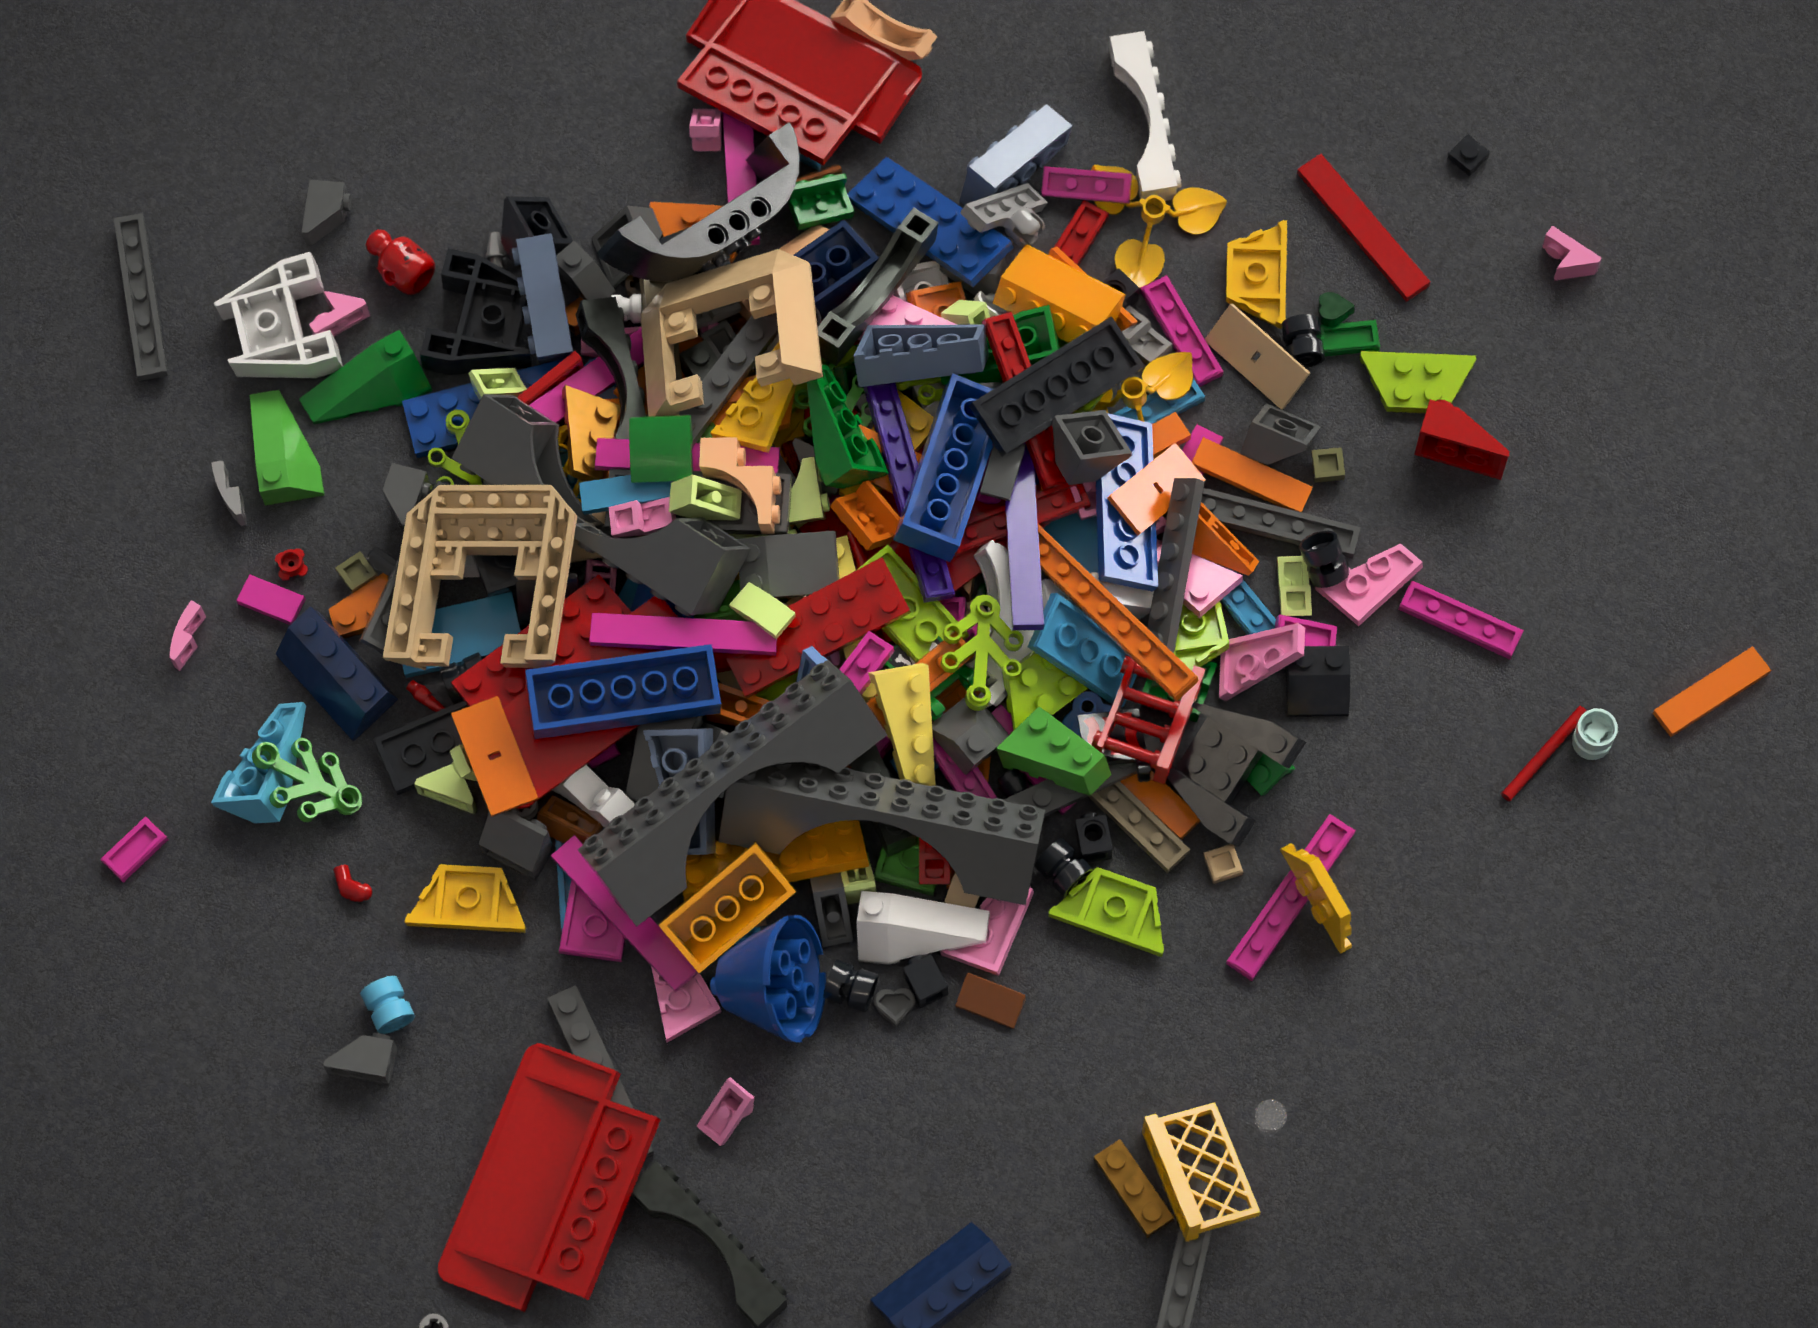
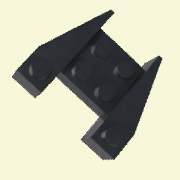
[420,248,532,375]
[1167,702,1306,847]

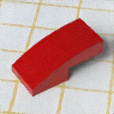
[919,838,950,885]

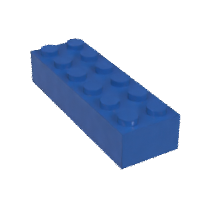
[893,373,993,562]
[525,644,721,739]

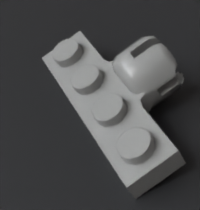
[960,183,1048,248]

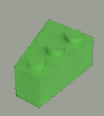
[996,706,1112,796]

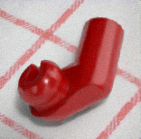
[333,865,372,902]

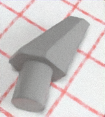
[486,232,505,268]

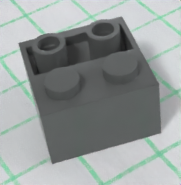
[383,463,433,534]
[479,809,554,881]

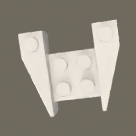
[214,252,343,378]

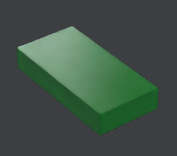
[1320,320,1380,356]

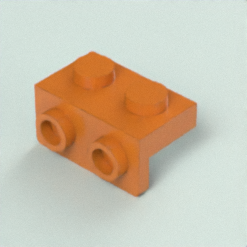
[830,480,900,551]

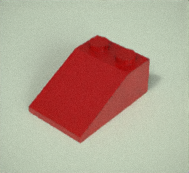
[1414,399,1510,480]

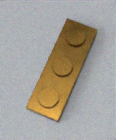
[1094,1139,1174,1238]

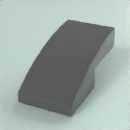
[980,444,1026,502]

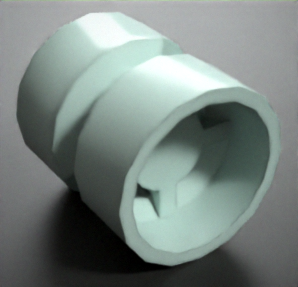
[1572,708,1618,760]

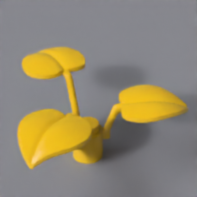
[1091,165,1227,288]
[1072,352,1193,459]

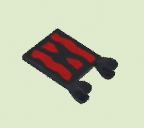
[1077,708,1151,787]

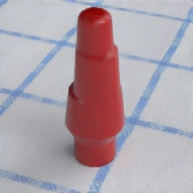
[406,680,445,712]

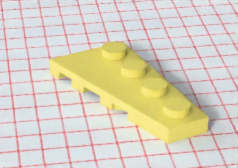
[868,663,936,786]

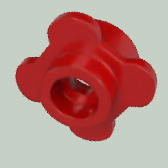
[275,548,308,581]

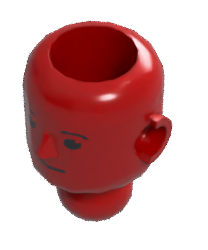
[366,229,436,295]

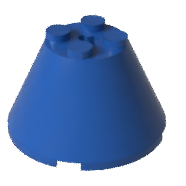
[710,915,826,1043]

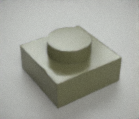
[1311,447,1345,482]
[335,551,378,593]

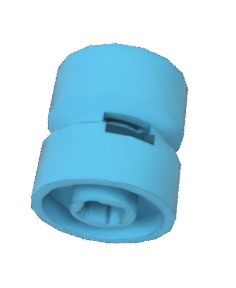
[360,976,415,1034]

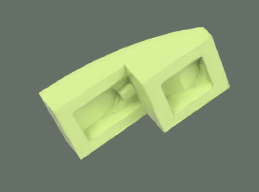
[1277,556,1312,617]
[729,582,796,639]

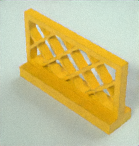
[1142,1102,1260,1242]

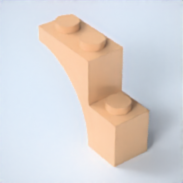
[830,0,937,60]
[699,437,781,534]

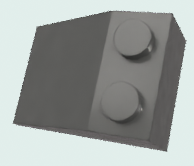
[737,531,839,599]

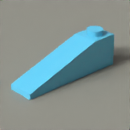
[211,702,306,823]

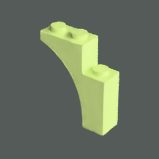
[729,457,830,539]

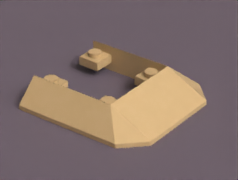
[641,249,823,417]
[383,485,577,670]

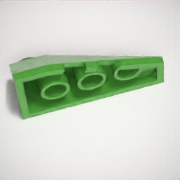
[250,390,325,505]

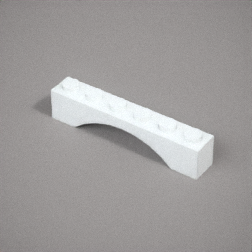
[1109,31,1181,201]

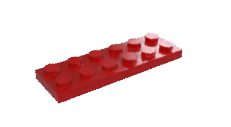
[723,557,911,698]

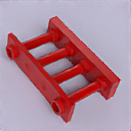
[1092,655,1205,785]

